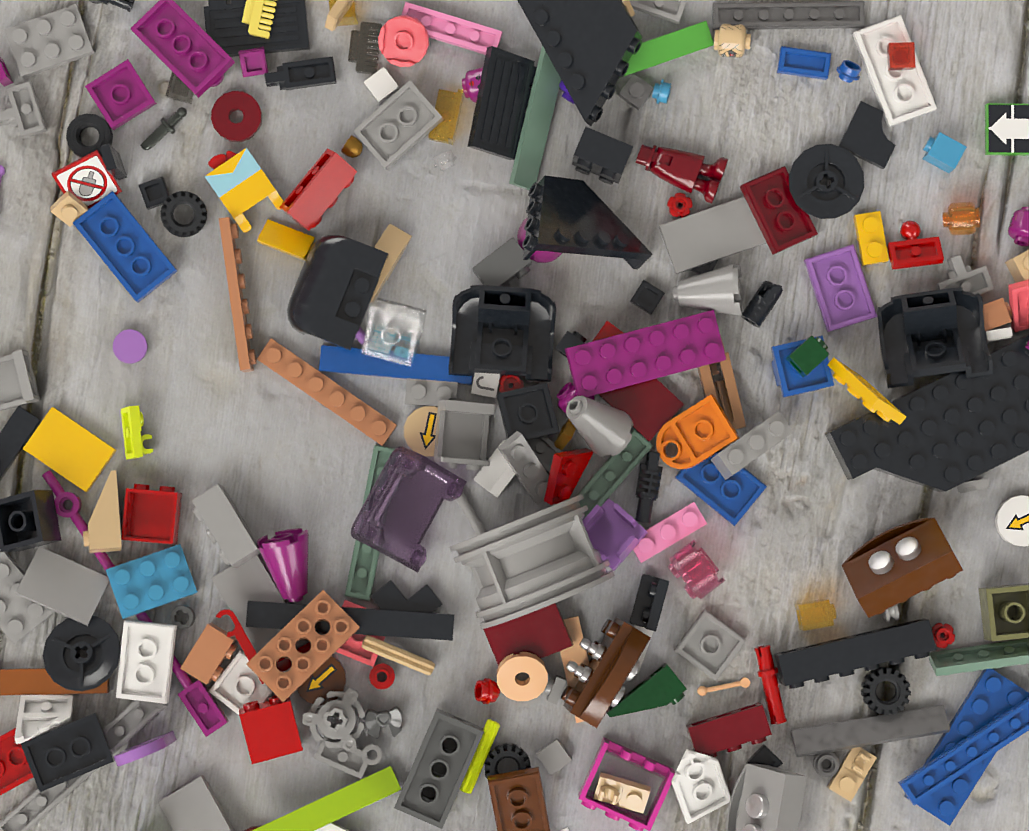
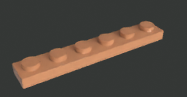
[219,217,257,372]
[257,338,398,446]

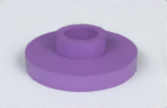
[113,329,148,364]

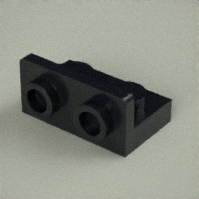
[629,574,670,632]

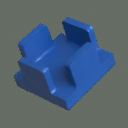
[771,335,834,397]

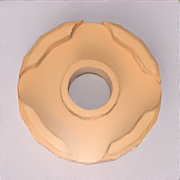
[497,652,548,701]

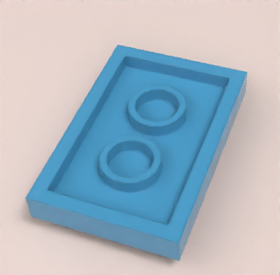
[106,544,197,619]

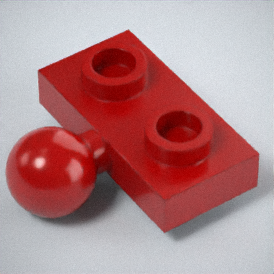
[887,221,944,270]

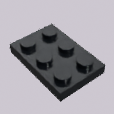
[21,713,115,792]

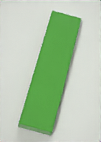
[619,21,714,78]

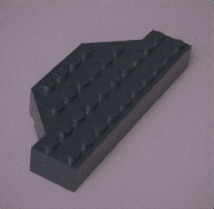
[825,334,1029,492]

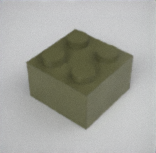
[978,583,1029,641]

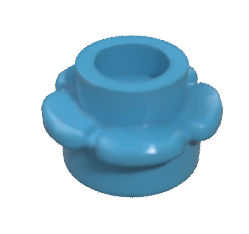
[652,79,671,104]

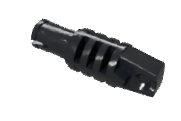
[635,451,663,523]

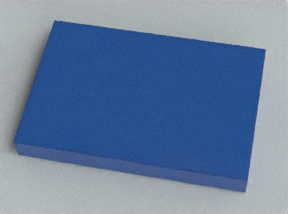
[675,450,767,526]

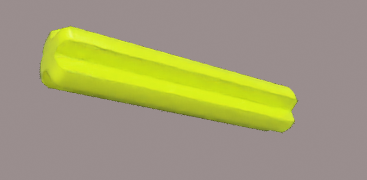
[460,719,500,794]

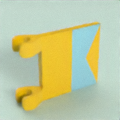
[204,148,284,233]

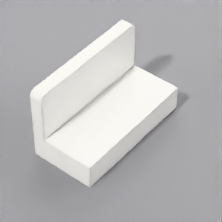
[474,440,515,498]

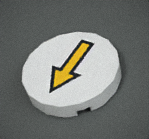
[995,495,1029,547]

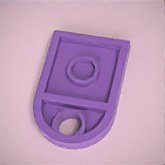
[114,731,177,767]

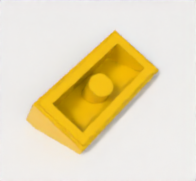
[257,219,315,261]

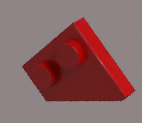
[544,448,593,505]

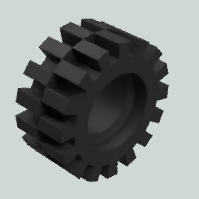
[160,191,207,237]
[861,667,911,715]
[484,743,531,778]

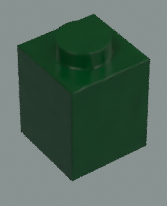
[785,336,830,377]

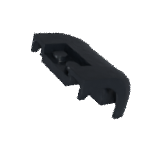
[287,235,389,351]
[449,285,556,382]
[877,287,993,388]

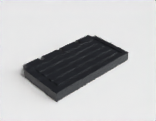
[204,0,310,57]
[467,46,537,160]

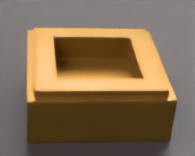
[554,419,576,450]

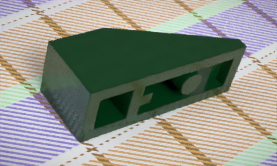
[606,663,687,717]

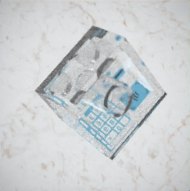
[362,297,427,367]

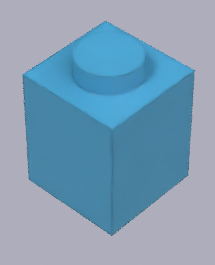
[922,132,967,174]

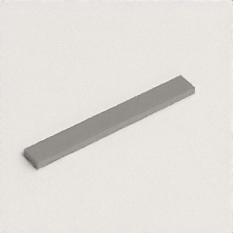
[0,700,168,831]

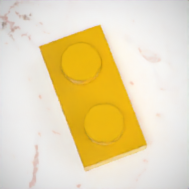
[853,211,889,266]

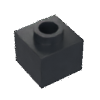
[555,331,587,358]

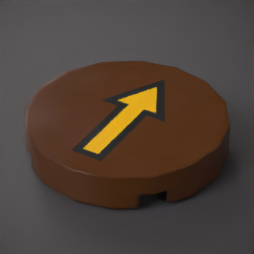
[297,656,346,705]

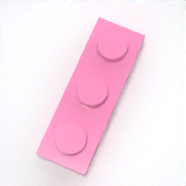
[633,502,707,563]

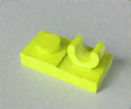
[121,405,153,460]

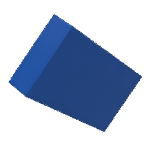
[777,46,831,80]

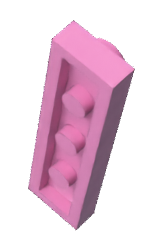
[402,2,502,55]

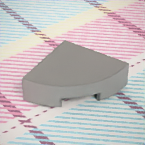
[957,478,990,493]

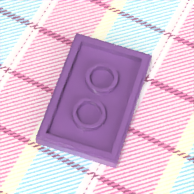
[804,244,877,333]

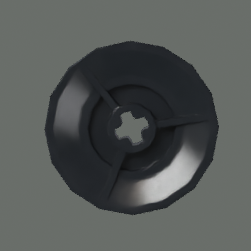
[789,144,864,219]
[43,616,121,692]

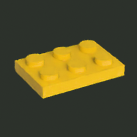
[827,357,906,425]

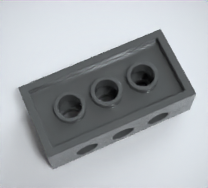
[394,708,484,829]

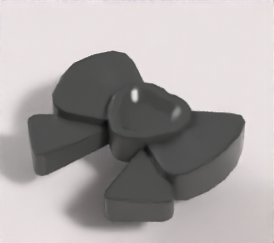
[365,706,402,739]

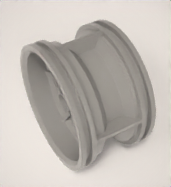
[449,494,615,629]

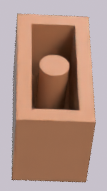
[180,622,238,685]

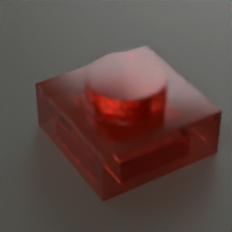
[887,42,915,70]

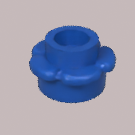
[836,60,861,83]

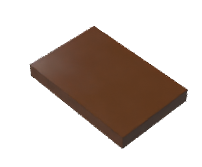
[487,767,550,831]

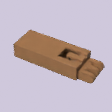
[697,338,746,430]

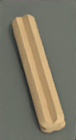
[362,635,435,675]

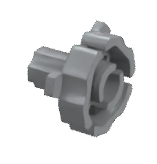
[302,688,366,752]

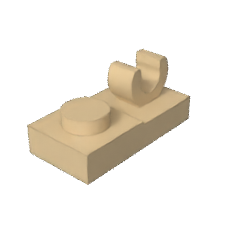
[827,747,877,802]
[593,772,651,814]

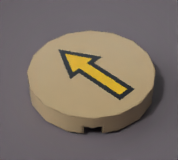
[404,406,438,457]

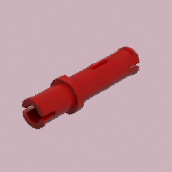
[754,645,787,725]

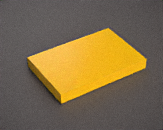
[23,407,117,492]

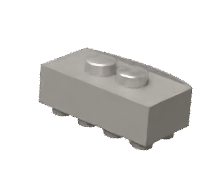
[726,763,807,831]

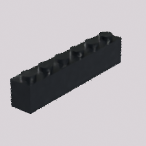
[774,618,936,689]

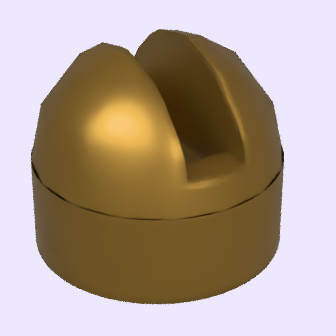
[341,135,363,158]

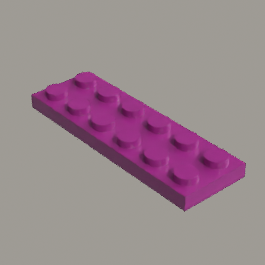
[565,310,726,397]

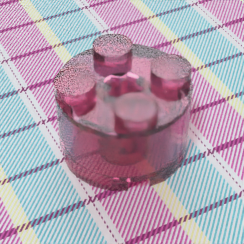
[668,540,726,599]

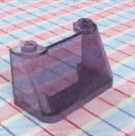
[351,447,467,573]

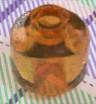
[943,202,980,236]

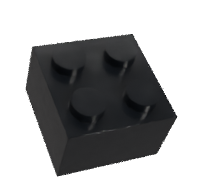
[572,126,633,185]
[0,490,62,552]

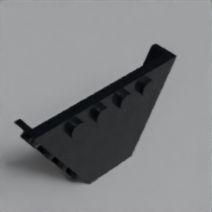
[517,0,642,126]
[522,175,653,270]

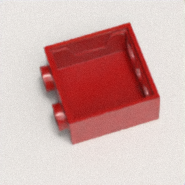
[121,484,182,544]
[239,695,303,764]

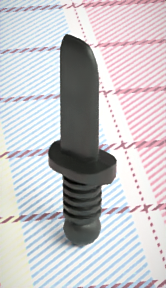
[140,107,187,150]

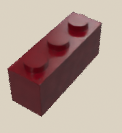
[686,702,772,757]

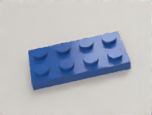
[73,191,178,303]

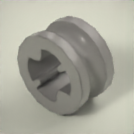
[882,604,899,622]

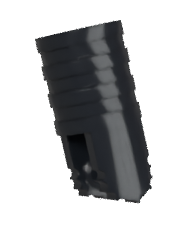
[740,281,783,328]

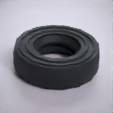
[66,113,113,158]

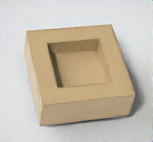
[50,191,88,227]

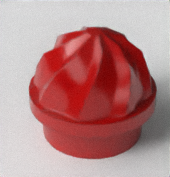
[474,678,500,704]

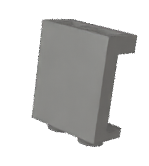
[0,349,40,411]
[433,400,495,471]

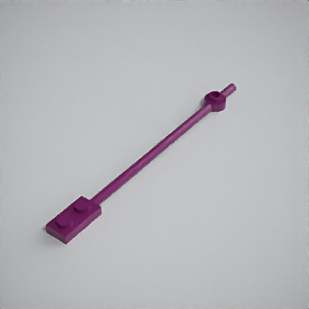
[42,470,229,737]

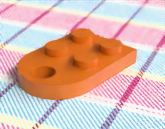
[656,394,739,469]

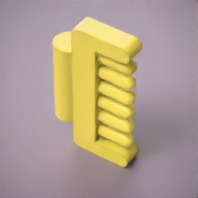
[242,0,277,39]

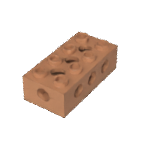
[246,590,360,703]

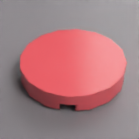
[378,15,429,67]

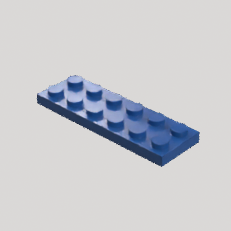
[904,669,1029,826]

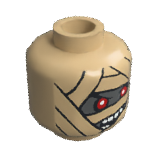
[714,24,751,58]

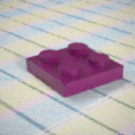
[85,59,157,130]

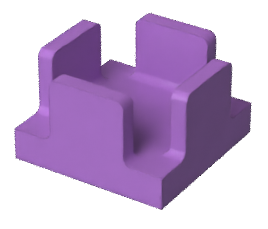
[582,498,648,571]

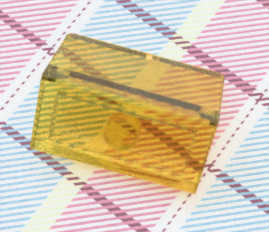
[428,89,464,145]

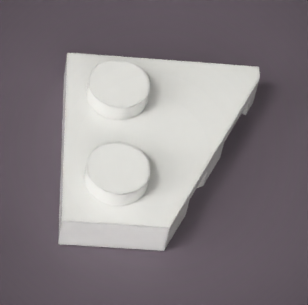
[15,695,74,744]

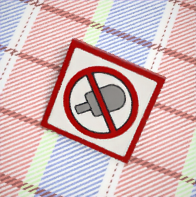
[51,150,122,209]

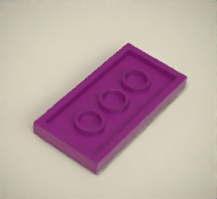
[130,0,235,98]

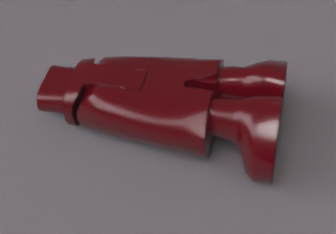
[635,144,728,204]

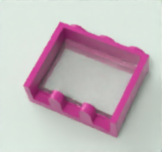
[578,737,675,831]

